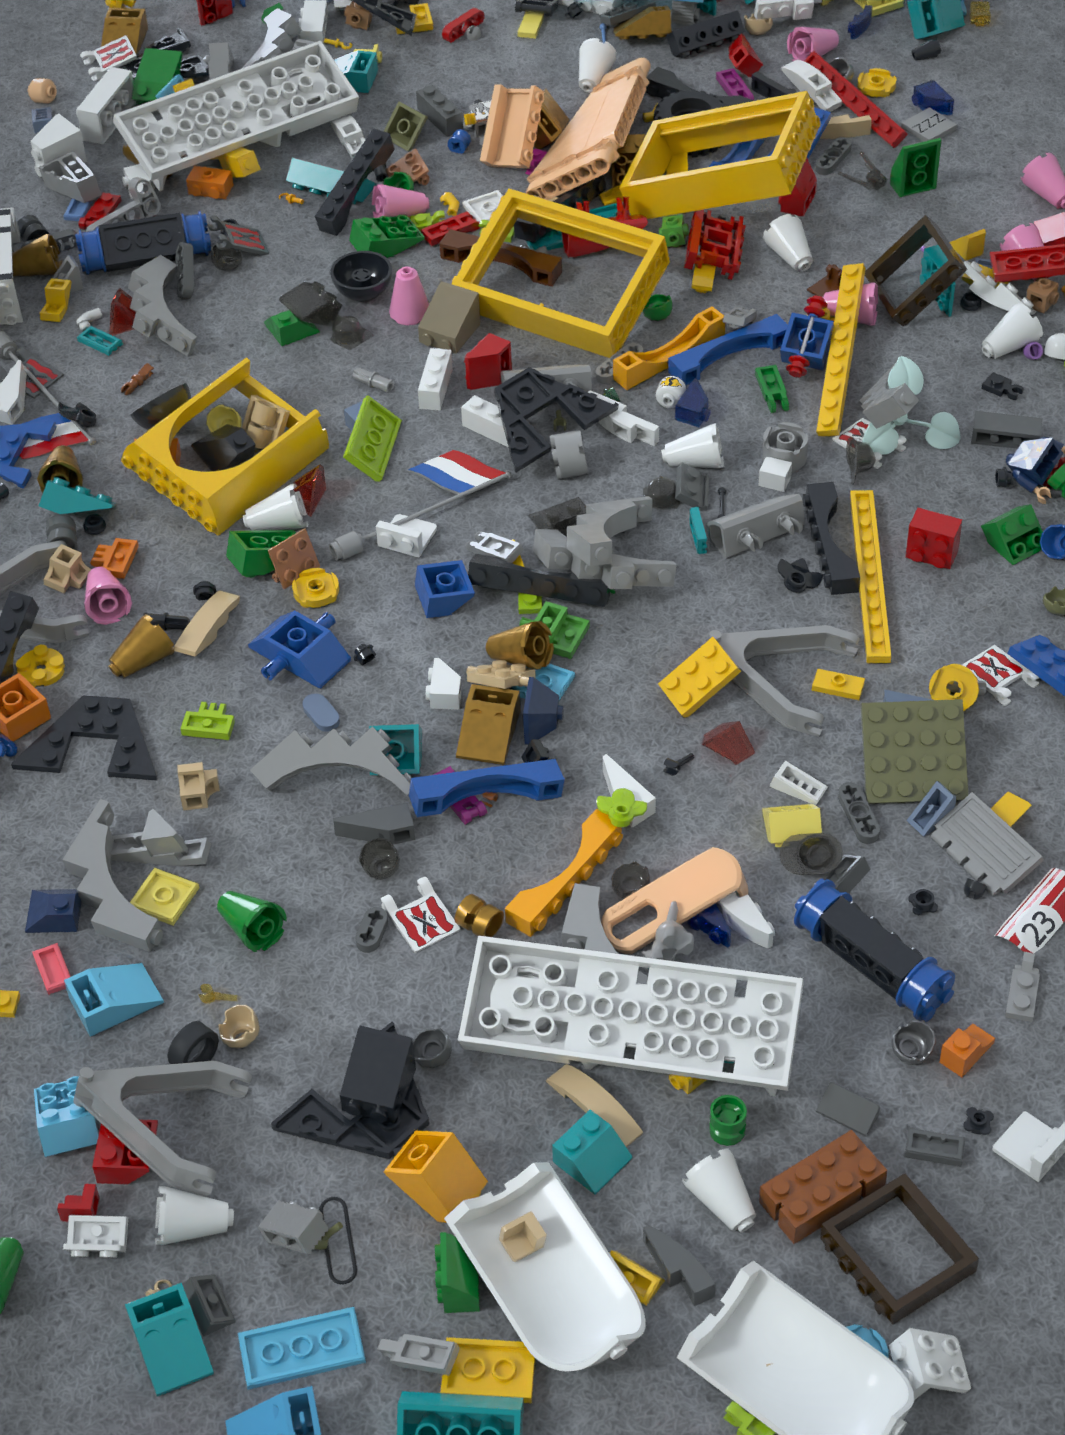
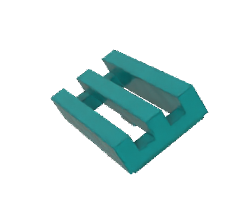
[77,326,123,356]
[689,507,707,554]

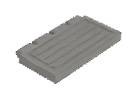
[931,792,1044,897]

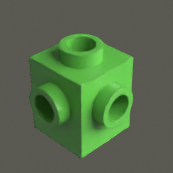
[659,214,689,247]

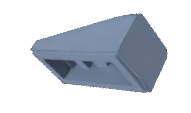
[32,107,52,134]

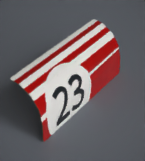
[995,868,1065,953]

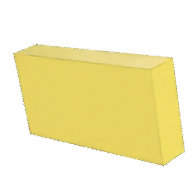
[518,11,544,39]

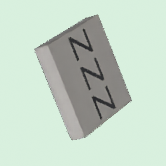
[901,107,957,142]

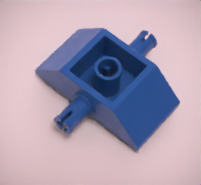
[248,610,351,689]

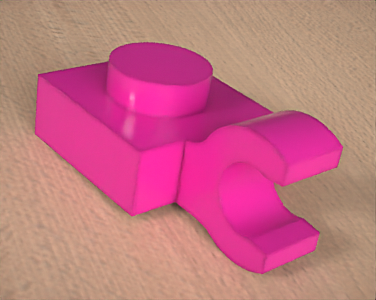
[526,149,547,175]

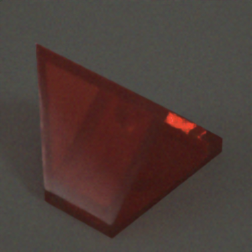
[109,288,136,336]
[293,464,326,517]
[701,721,755,765]

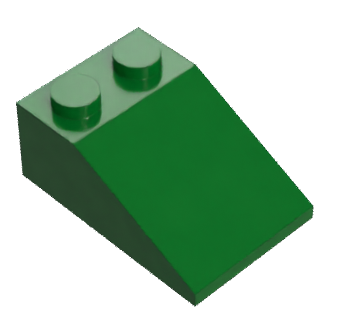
[132,48,183,105]
[890,138,942,197]
[226,530,296,578]

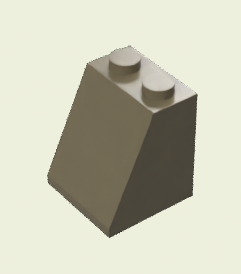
[418,281,480,354]

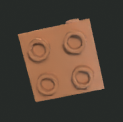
[386,148,429,185]
[268,528,320,589]

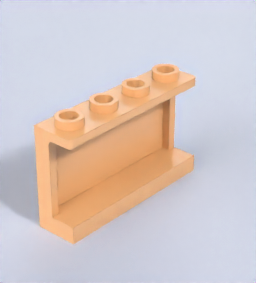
[480,84,544,168]

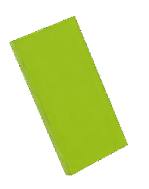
[343,395,402,482]

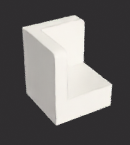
[759,457,792,492]

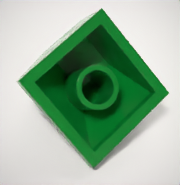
[264,308,320,346]

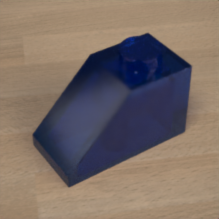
[912,80,954,116]
[675,379,711,428]

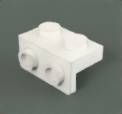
[63,1215,129,1258]

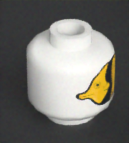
[656,376,686,408]

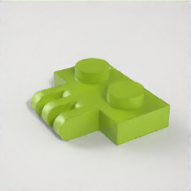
[180,702,235,740]

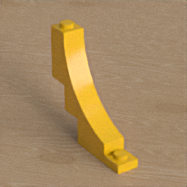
[173,79,261,178]

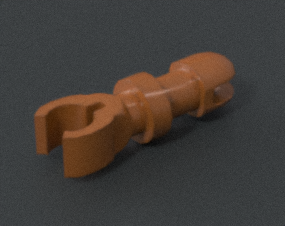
[121,363,154,396]

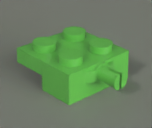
[520,601,590,659]

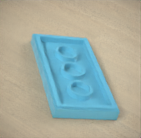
[238,1307,366,1390]

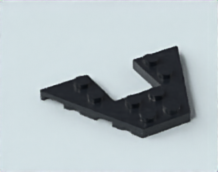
[351,0,419,36]
[120,27,209,82]
[494,367,619,473]
[11,695,157,781]
[271,1021,430,1159]

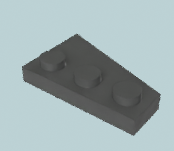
[600,0,656,27]

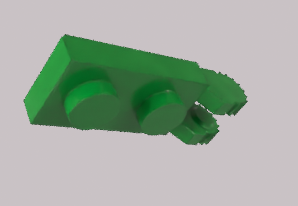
[755,365,789,413]

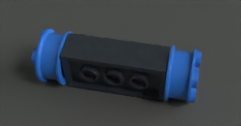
[75,211,212,275]
[794,878,955,1022]

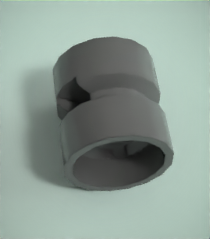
[46,514,77,554]

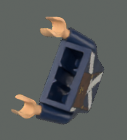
[1006,436,1065,504]

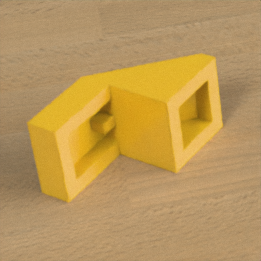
[39,278,71,322]

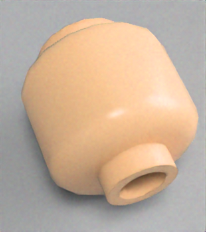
[28,78,57,104]

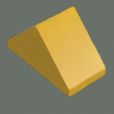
[949,229,986,261]

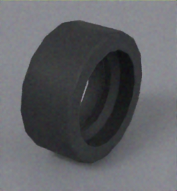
[167,1021,219,1064]

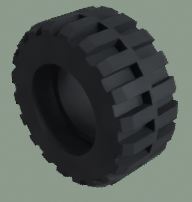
[654,90,726,158]

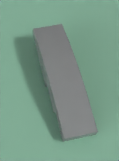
[111,832,211,866]

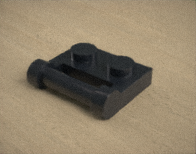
[515,0,559,16]

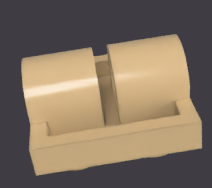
[242,395,290,449]

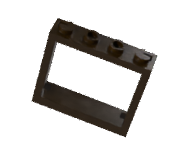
[865,215,967,326]
[820,1173,979,1325]

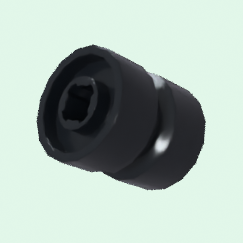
[17,215,50,243]

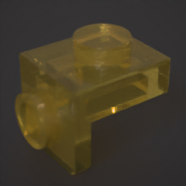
[970,1,991,27]

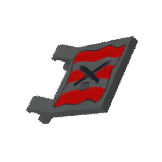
[207,215,269,255]
[0,347,64,399]

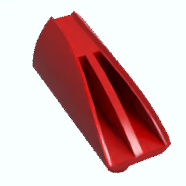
[561,196,648,258]

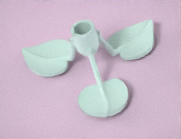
[861,356,961,455]

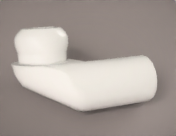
[76,308,102,331]

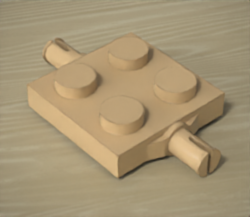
[466,660,535,689]

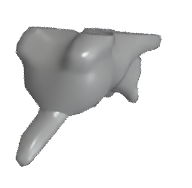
[642,901,695,971]

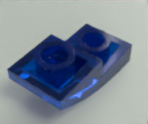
[848,5,873,40]

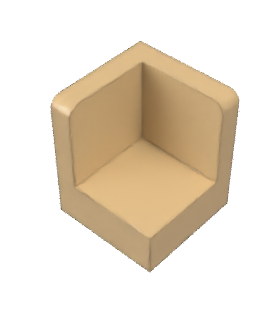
[499,1211,547,1262]

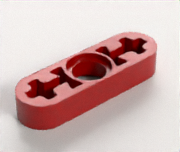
[442,8,485,43]

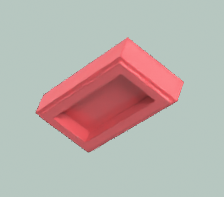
[32,943,71,995]

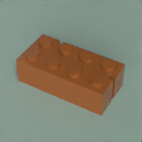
[759,1130,888,1244]

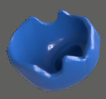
[1040,524,1065,559]

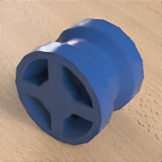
[447,129,471,154]

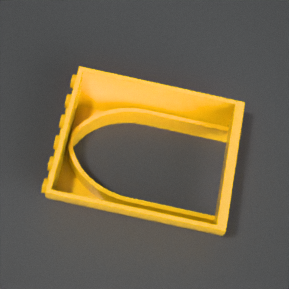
[121,358,329,536]

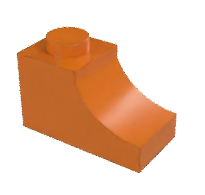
[939,1023,995,1077]

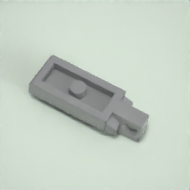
[1005,952,1040,1022]
[377,1334,460,1376]

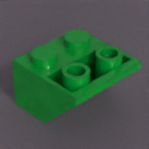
[981,504,1043,565]
[435,1232,480,1313]

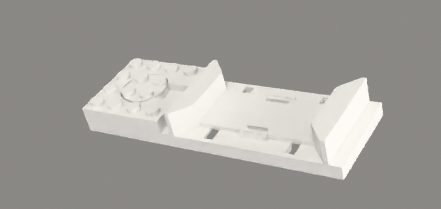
[113,41,359,191]
[458,936,804,1096]

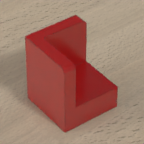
[57,1184,100,1222]

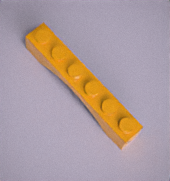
[613,306,726,390]
[505,809,623,937]

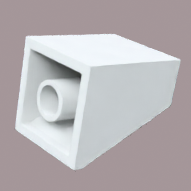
[31,114,87,177]

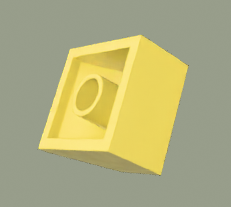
[762,804,822,847]

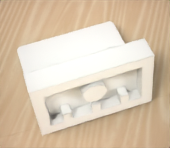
[992,1111,1065,1182]

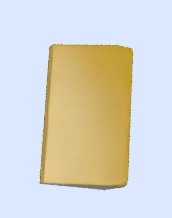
[666,152,688,175]
[990,792,1032,827]
[610,1250,665,1306]

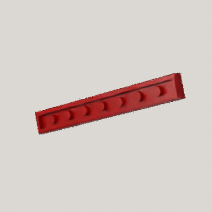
[804,50,908,148]

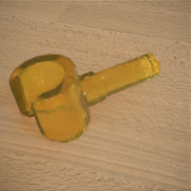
[198,984,238,1004]

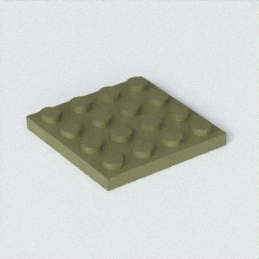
[861,699,968,804]

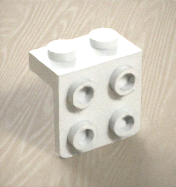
[376,514,437,558]
[889,1328,971,1400]

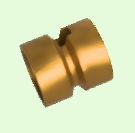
[454,894,504,937]

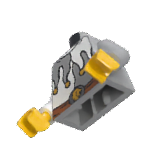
[463,99,491,138]

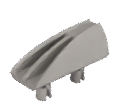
[501,364,592,403]
[706,494,805,559]

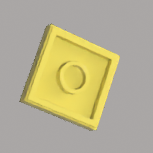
[130,868,199,926]

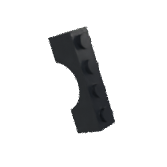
[0,591,39,684]

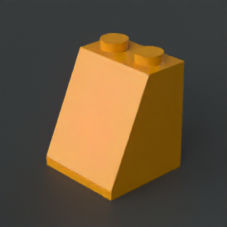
[383,1130,488,1223]

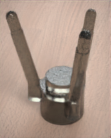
[838,151,887,190]

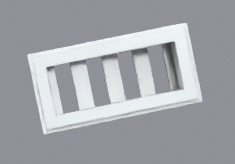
[769,761,828,806]

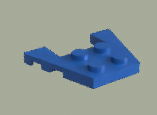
[0,421,57,488]

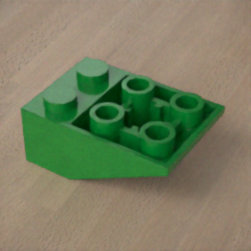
[349,215,425,258]

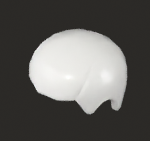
[1044,333,1065,360]

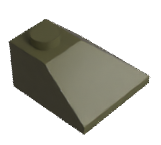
[384,101,428,152]

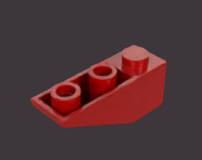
[729,33,763,78]

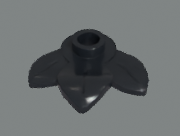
[58,402,96,428]
[777,558,823,593]

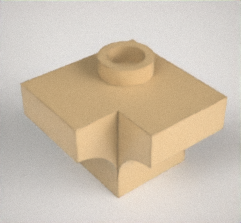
[44,544,92,593]
[177,762,220,811]

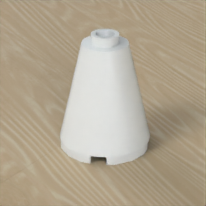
[579,38,617,92]
[763,214,813,271]
[982,303,1043,359]
[661,423,724,468]
[243,484,308,531]
[682,1148,756,1233]
[155,1186,234,1245]

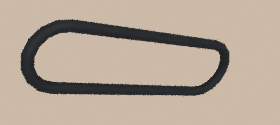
[319,1197,357,1284]

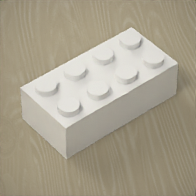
[76,67,136,145]

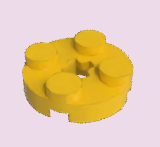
[857,68,896,97]
[292,568,339,608]
[16,644,65,687]
[929,664,979,711]

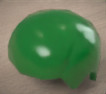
[383,172,414,191]
[642,294,673,321]

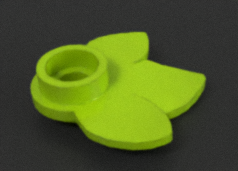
[596,788,647,827]

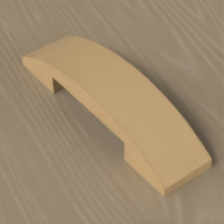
[546,1064,643,1147]

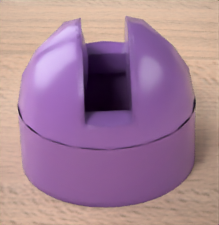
[1023,342,1043,360]

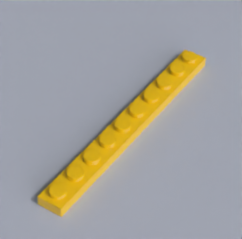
[816,263,866,436]
[850,490,891,663]

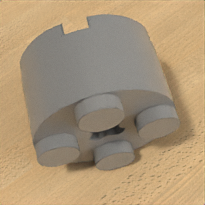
[762,422,808,473]
[550,430,588,479]

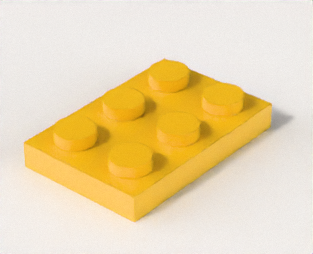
[658,637,741,718]
[440,1337,535,1403]

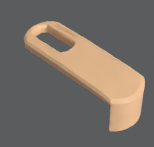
[601,847,748,954]

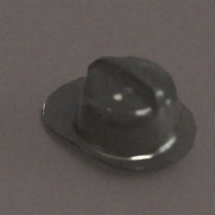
[330,315,374,350]
[846,436,876,485]
[643,475,680,510]
[779,833,843,875]

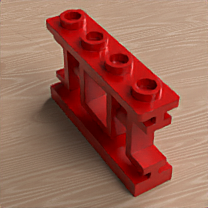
[684,209,746,280]

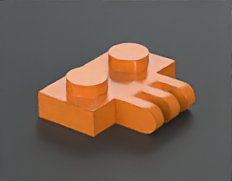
[90,538,139,579]

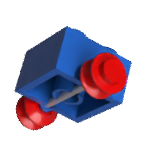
[780,296,834,378]

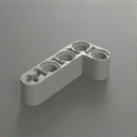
[86,177,161,239]

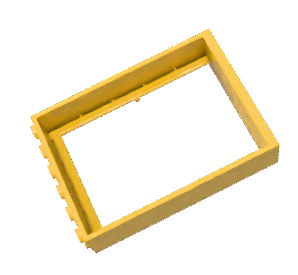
[619,91,820,219]
[452,188,670,358]

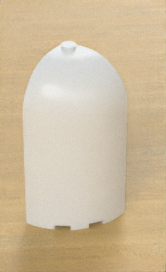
[444,1162,645,1371]
[677,1261,914,1435]

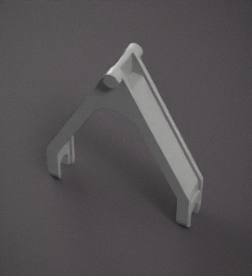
[0,541,89,643]
[709,625,860,737]
[73,1061,252,1196]

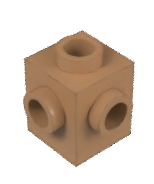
[344,1,373,30]
[1027,277,1059,313]

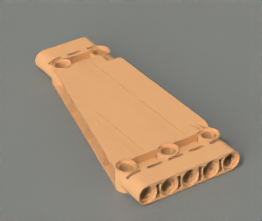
[526,58,651,200]

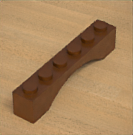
[439,229,562,287]

